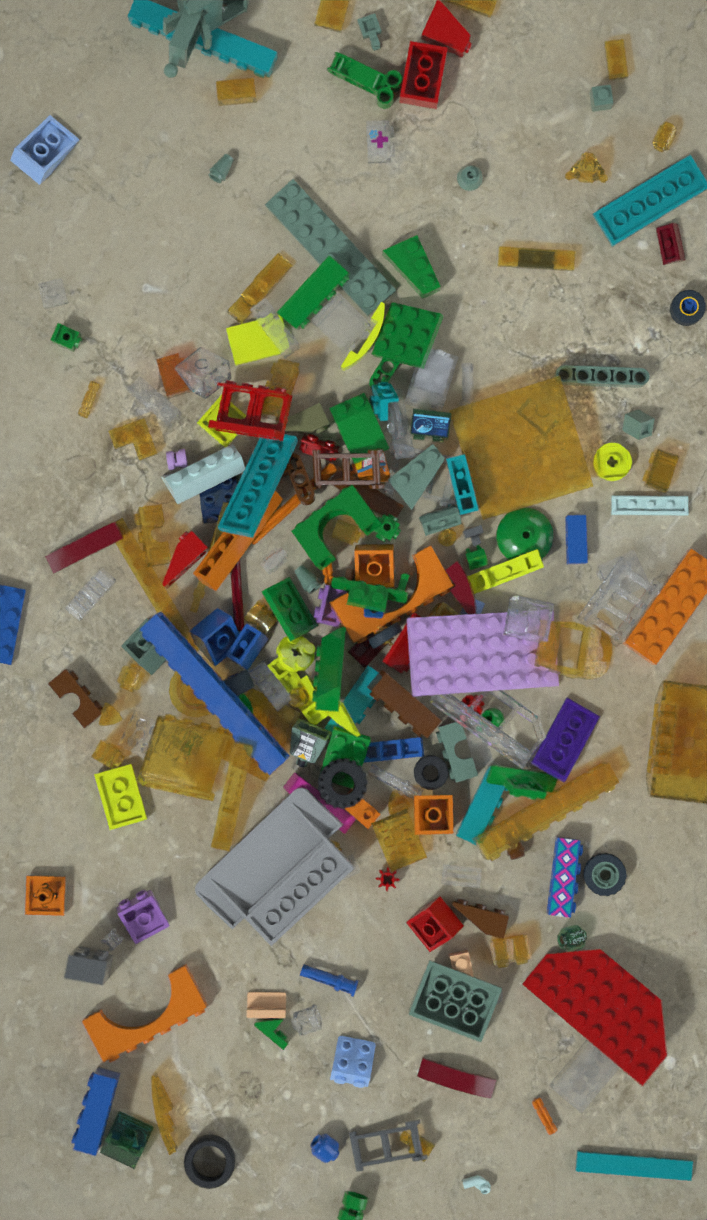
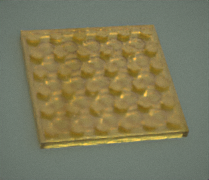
[449,375,593,520]

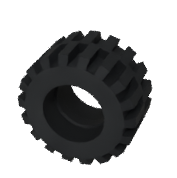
[318,758,368,809]

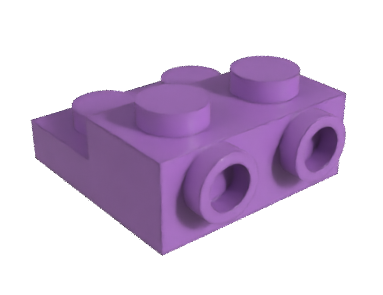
[116,889,170,944]

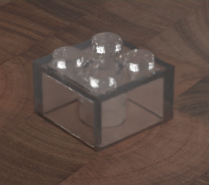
[503,596,554,643]

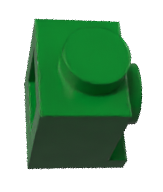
[51,323,82,352]

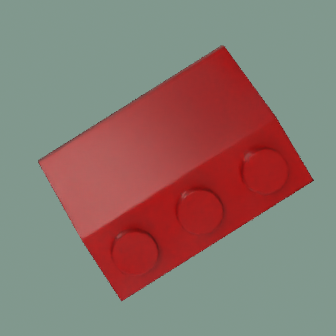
[382,612,421,674]

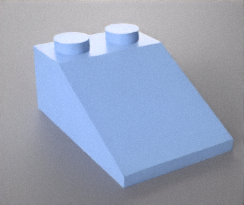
[10,115,79,185]

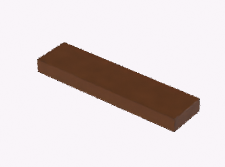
[331,467,404,518]

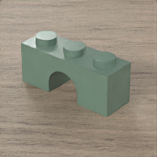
[436,720,478,783]

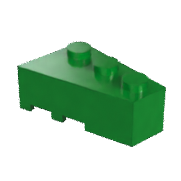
[382,235,441,299]

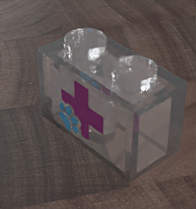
[366,120,395,164]

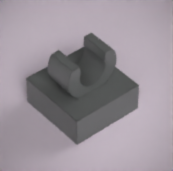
[462,525,484,547]

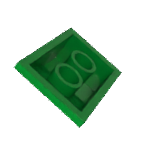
[329,393,390,464]

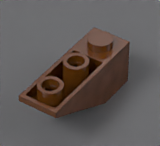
[451,898,509,939]

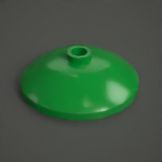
[496,507,554,560]

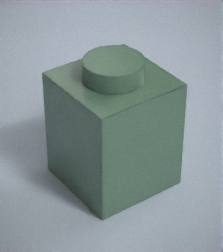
[589,85,613,112]

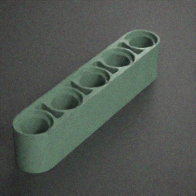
[554,365,650,388]

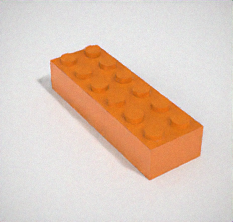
[622,549,707,665]

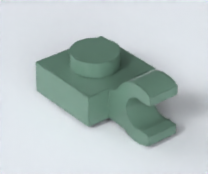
[357,13,381,51]

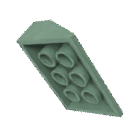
[409,960,502,1042]

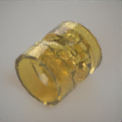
[244,599,278,635]

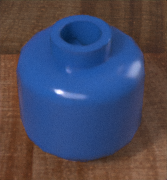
[310,1133,339,1163]

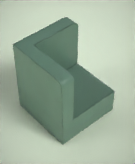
[622,410,655,440]

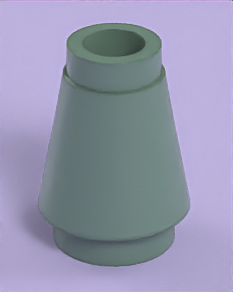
[208,154,234,183]
[295,565,321,594]

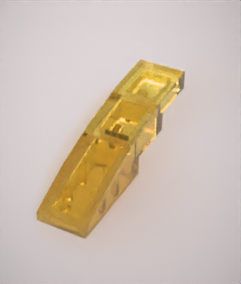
[227,253,293,325]
[151,1072,178,1155]

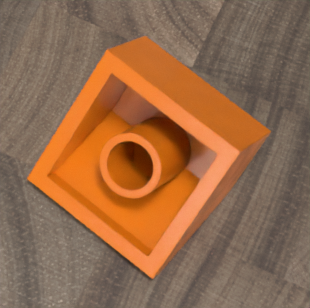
[354,544,395,587]
[414,795,453,835]

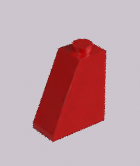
[421,0,472,58]

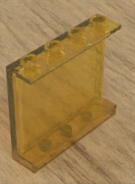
[137,714,233,801]

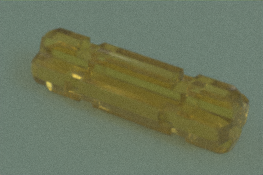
[78,381,100,418]

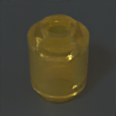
[652,122,677,152]

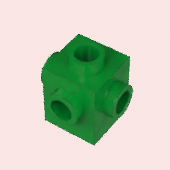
[374,514,401,542]

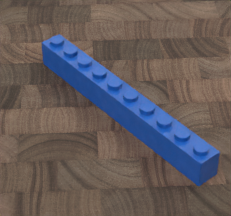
[140,612,290,775]

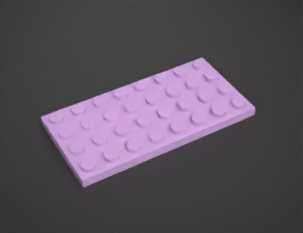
[407,610,559,696]

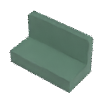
[419,506,462,536]

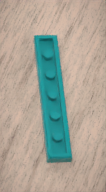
[575,1151,693,1181]

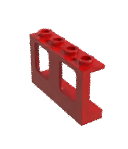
[208,380,293,441]

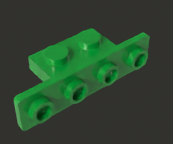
[331,577,408,613]
[486,765,558,800]

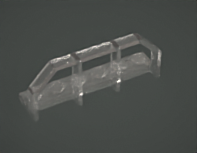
[429,690,546,769]

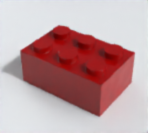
[399,41,448,109]

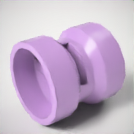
[166,449,188,470]

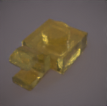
[399,1131,435,1162]

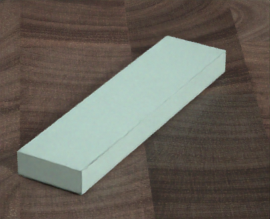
[611,495,688,516]

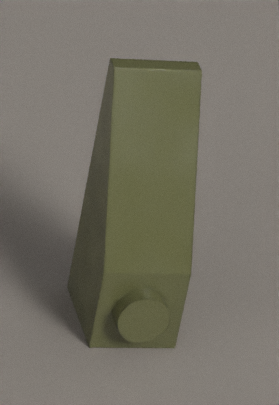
[274,403,330,434]

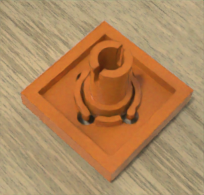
[25,875,66,916]

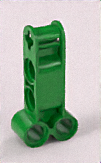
[326,52,402,109]

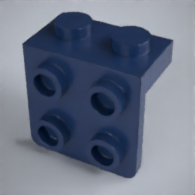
[199,476,237,524]

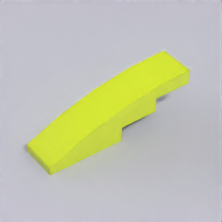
[301,675,360,737]

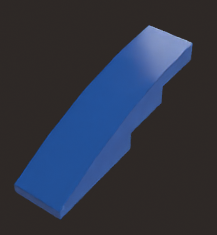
[364,737,424,763]

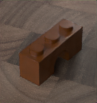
[48,669,104,728]

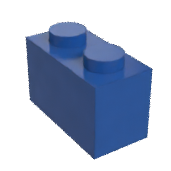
[225,623,268,670]

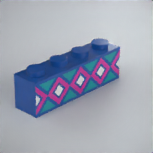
[546,837,583,918]

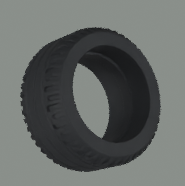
[184,1135,236,1189]

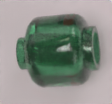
[557,925,587,952]

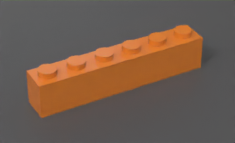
[193,490,283,591]

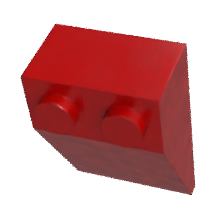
[162,531,209,589]

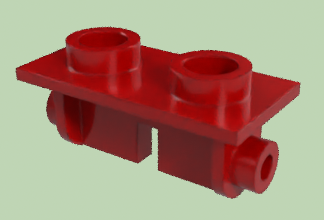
[299,434,340,462]

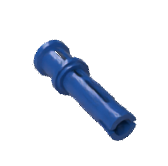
[300,964,359,997]

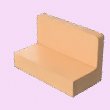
[247,992,286,1018]

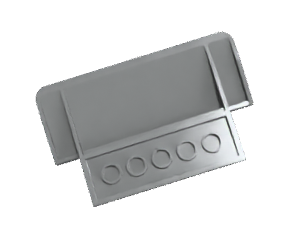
[195,788,355,946]

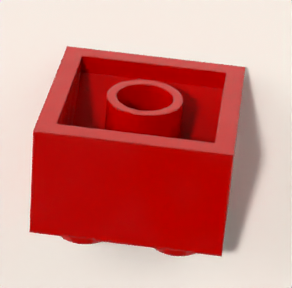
[406,896,464,952]

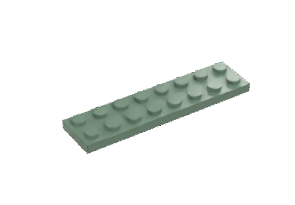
[265,179,396,316]

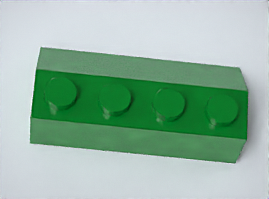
[277,255,350,330]
[312,627,346,712]

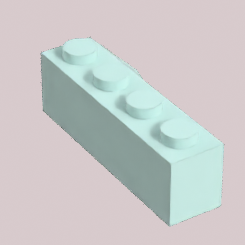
[161,444,245,504]

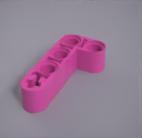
[283,772,356,834]

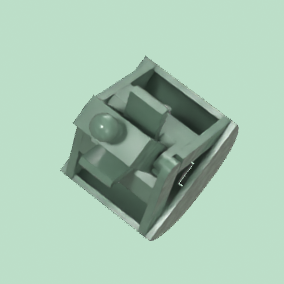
[163,0,249,78]

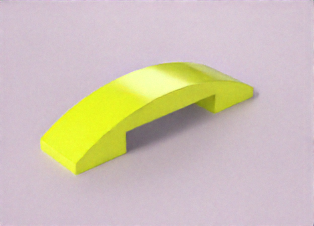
[341,302,385,371]
[468,549,544,594]
[267,657,328,725]

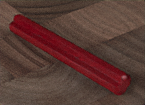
[230,559,245,631]

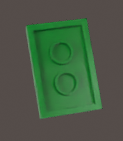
[261,577,318,642]
[319,726,371,789]

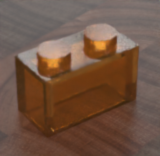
[156,353,192,399]

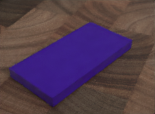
[531,697,600,782]

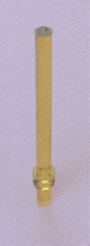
[190,502,229,613]

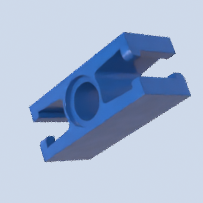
[565,515,588,565]

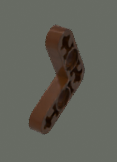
[281,453,316,506]

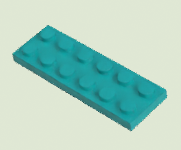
[593,155,707,247]
[218,434,298,538]

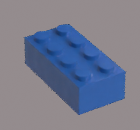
[71,1067,121,1156]

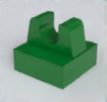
[466,545,488,570]

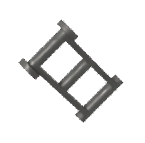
[349,1119,428,1172]

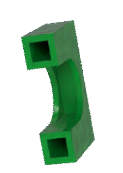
[291,485,382,571]

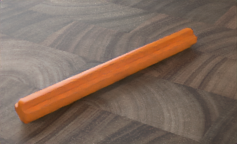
[252,463,337,545]

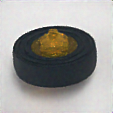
[368,623,402,649]

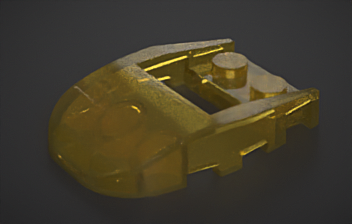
[534,621,612,680]

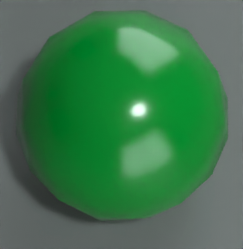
[481,708,505,732]

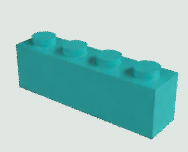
[324,665,379,732]
[455,766,508,846]

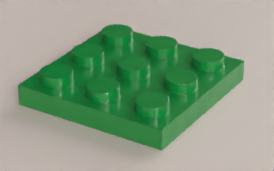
[371,302,444,369]

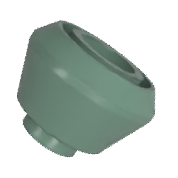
[457,165,483,191]

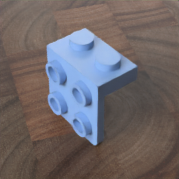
[330,1036,376,1088]

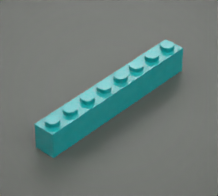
[127,0,278,78]

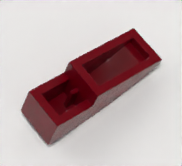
[445,561,477,615]

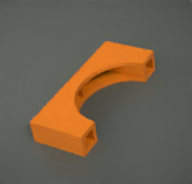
[82,964,208,1063]

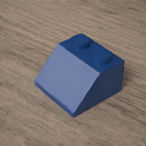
[189,608,239,666]

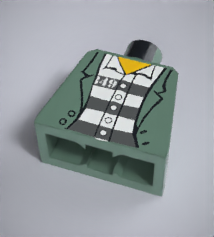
[290,719,332,767]

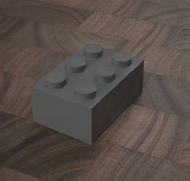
[64,946,113,985]

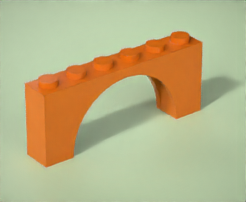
[329,545,453,644]

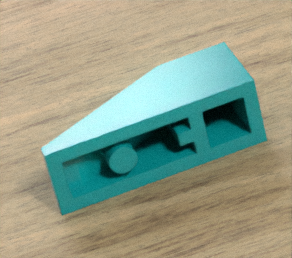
[446,454,479,515]

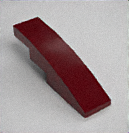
[45,521,124,574]

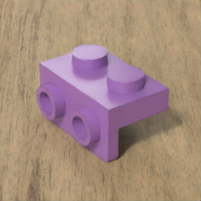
[314,585,347,627]

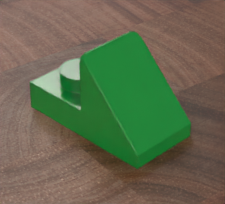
[254,1018,289,1050]

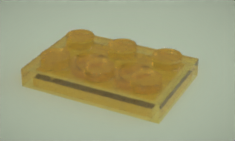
[371,809,427,872]

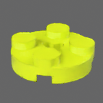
[593,443,632,481]
[276,636,315,672]

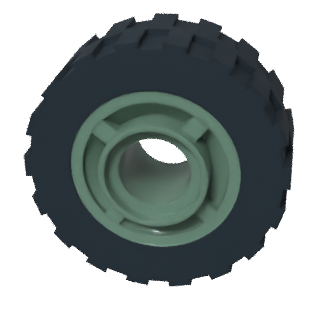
[583,853,627,897]

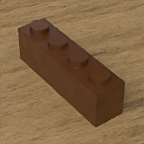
[367,670,442,738]

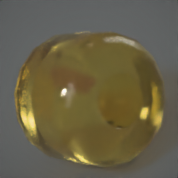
[287,687,309,708]

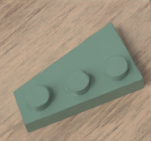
[388,444,445,510]

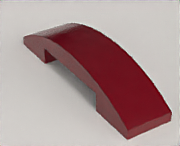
[417,1058,496,1099]

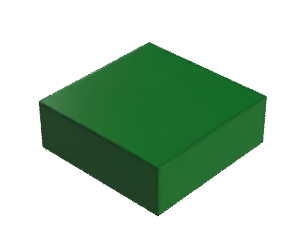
[398,573,410,591]

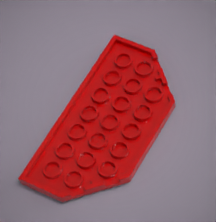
[522,949,668,1087]

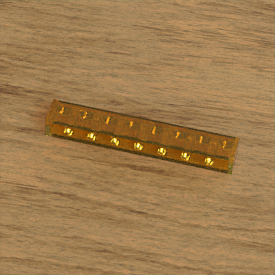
[473,762,620,861]

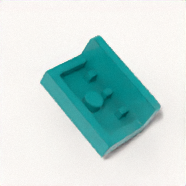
[369,382,399,421]

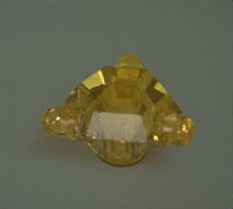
[565,152,608,183]

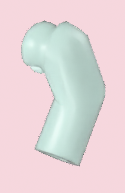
[462,1175,491,1194]

